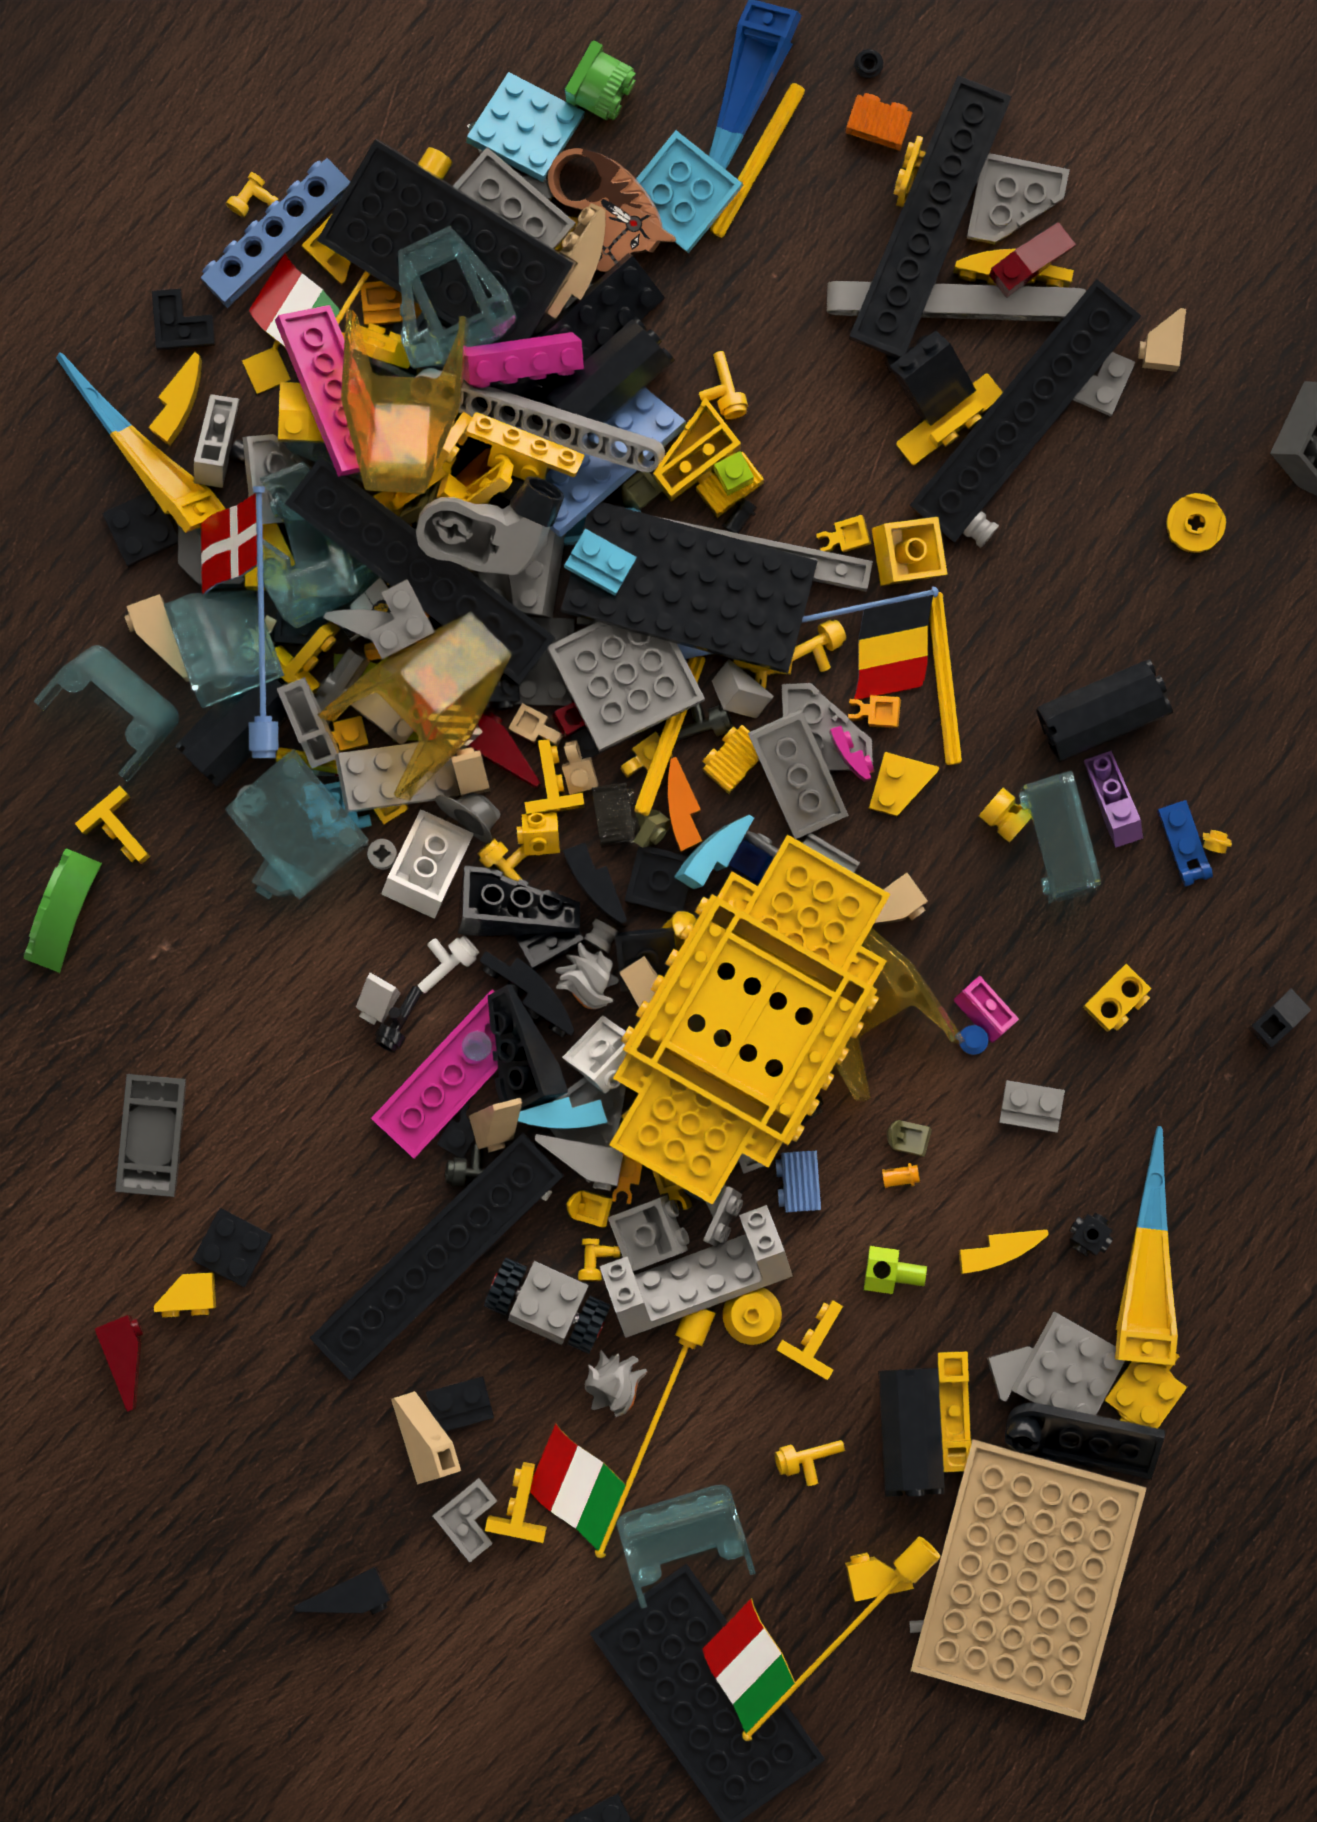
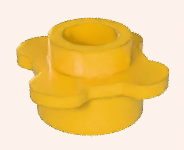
[1203,830,1232,853]

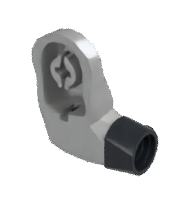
[416,476,564,575]

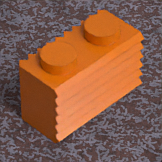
[845,93,912,151]

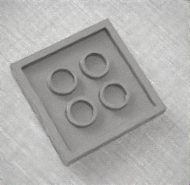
[1011,1312,1125,1415]

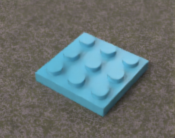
[466,72,585,182]
[636,130,744,253]

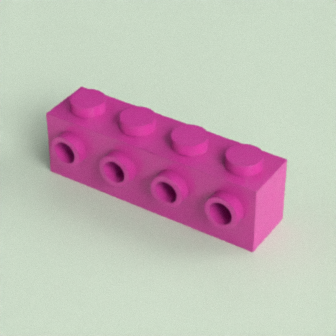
[459,332,584,388]

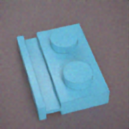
[564,529,637,596]

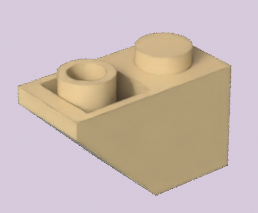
[451,747,490,796]

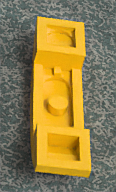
[938,1351,971,1472]

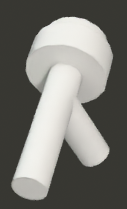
[418,936,479,993]

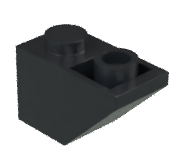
[1248,988,1311,1050]

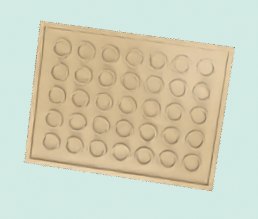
[911,1439,1146,1720]

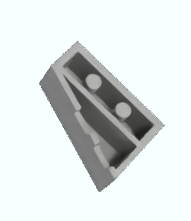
[509,529,566,618]

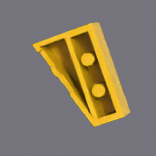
[653,397,741,501]

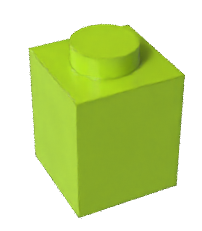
[714,451,754,496]

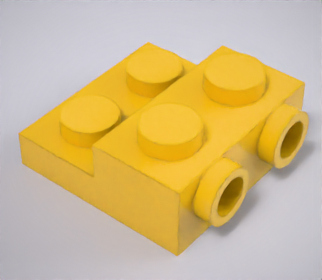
[341,323,416,369]

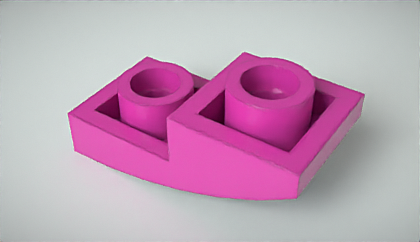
[829,726,874,782]

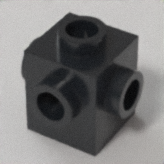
[1069,1213,1113,1257]

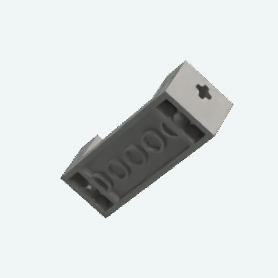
[599,1205,793,1338]

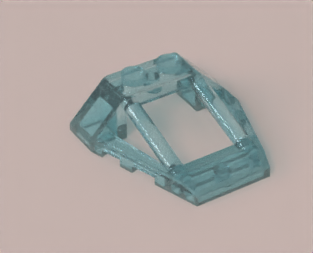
[398,226,517,368]

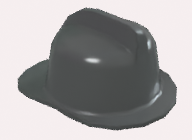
[435,793,501,843]

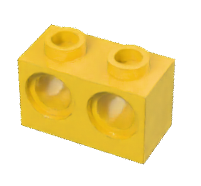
[1083,964,1152,1032]

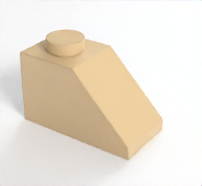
[1138,308,1186,372]

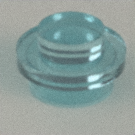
[462,1031,492,1061]

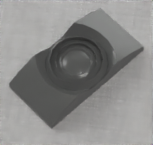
[115,1074,186,1197]

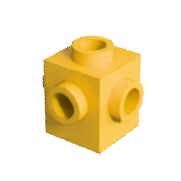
[517,812,560,856]

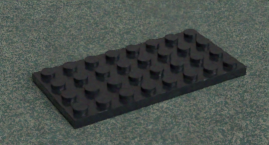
[317,139,576,345]
[561,502,818,674]
[589,1563,825,1822]

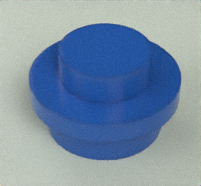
[959,1025,988,1055]

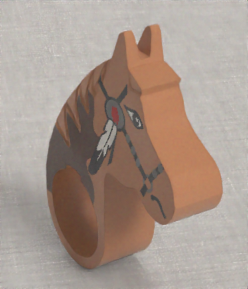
[548,148,676,273]

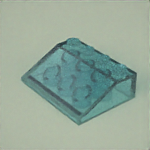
[164,590,285,708]
[225,749,369,900]

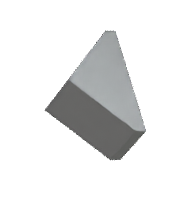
[712,659,774,718]
[987,1346,1033,1402]

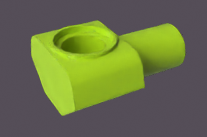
[864,1246,927,1294]

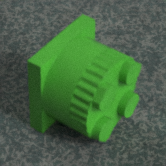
[565,41,636,121]

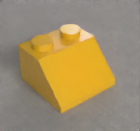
[872,517,948,586]
[845,1553,914,1602]

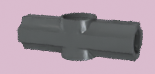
[315,647,370,724]

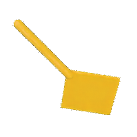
[242,340,291,394]

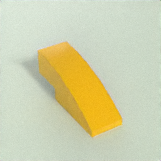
[149,352,202,446]
[959,1230,1048,1274]

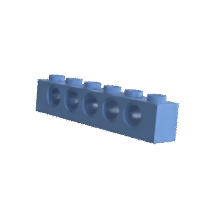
[201,158,350,308]

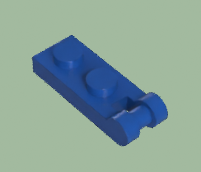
[1157,800,1213,887]

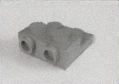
[608,1195,689,1271]

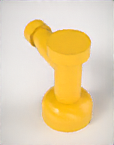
[225,172,278,217]
[578,1238,620,1282]

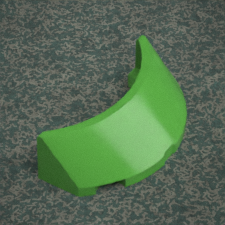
[24,849,102,973]

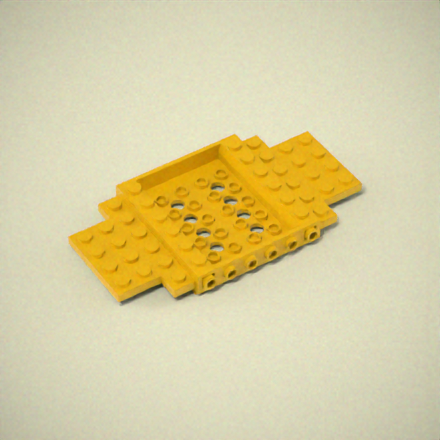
[609,835,891,1205]

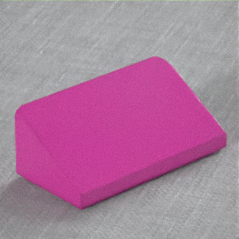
[954,976,1019,1042]

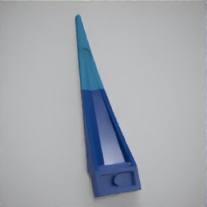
[709,0,802,170]

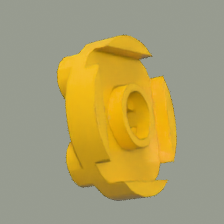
[1166,493,1226,553]

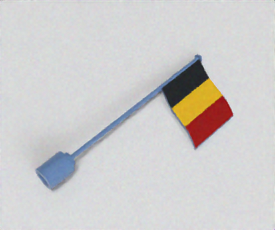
[677,587,939,700]

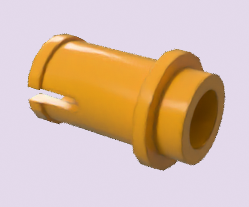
[882,1163,920,1188]

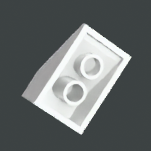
[381,809,474,919]

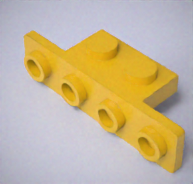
[896,374,1003,465]
[465,412,584,480]

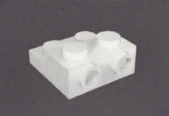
[562,1015,627,1094]

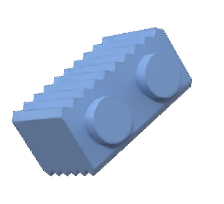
[776,1151,821,1213]

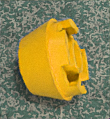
[723,1288,782,1345]

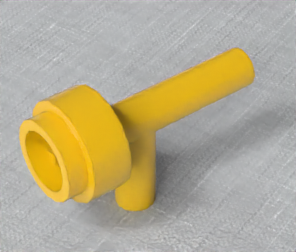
[699,351,748,419]
[791,620,846,672]
[477,839,527,881]
[774,1440,845,1486]

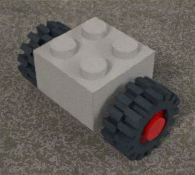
[484,1258,611,1354]

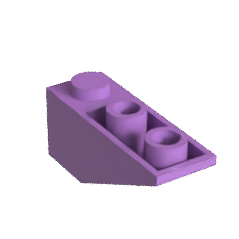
[1084,751,1143,848]

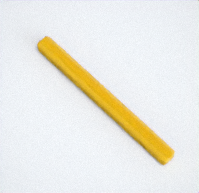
[710,83,805,238]
[929,592,962,765]
[634,656,705,816]

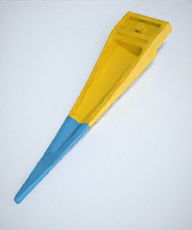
[56,352,225,533]
[1115,1126,1178,1365]

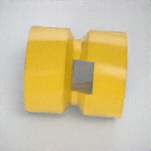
[979,787,1034,843]

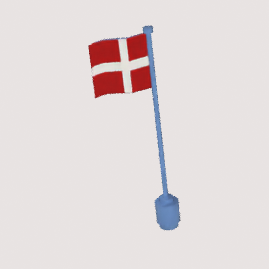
[201,486,279,758]

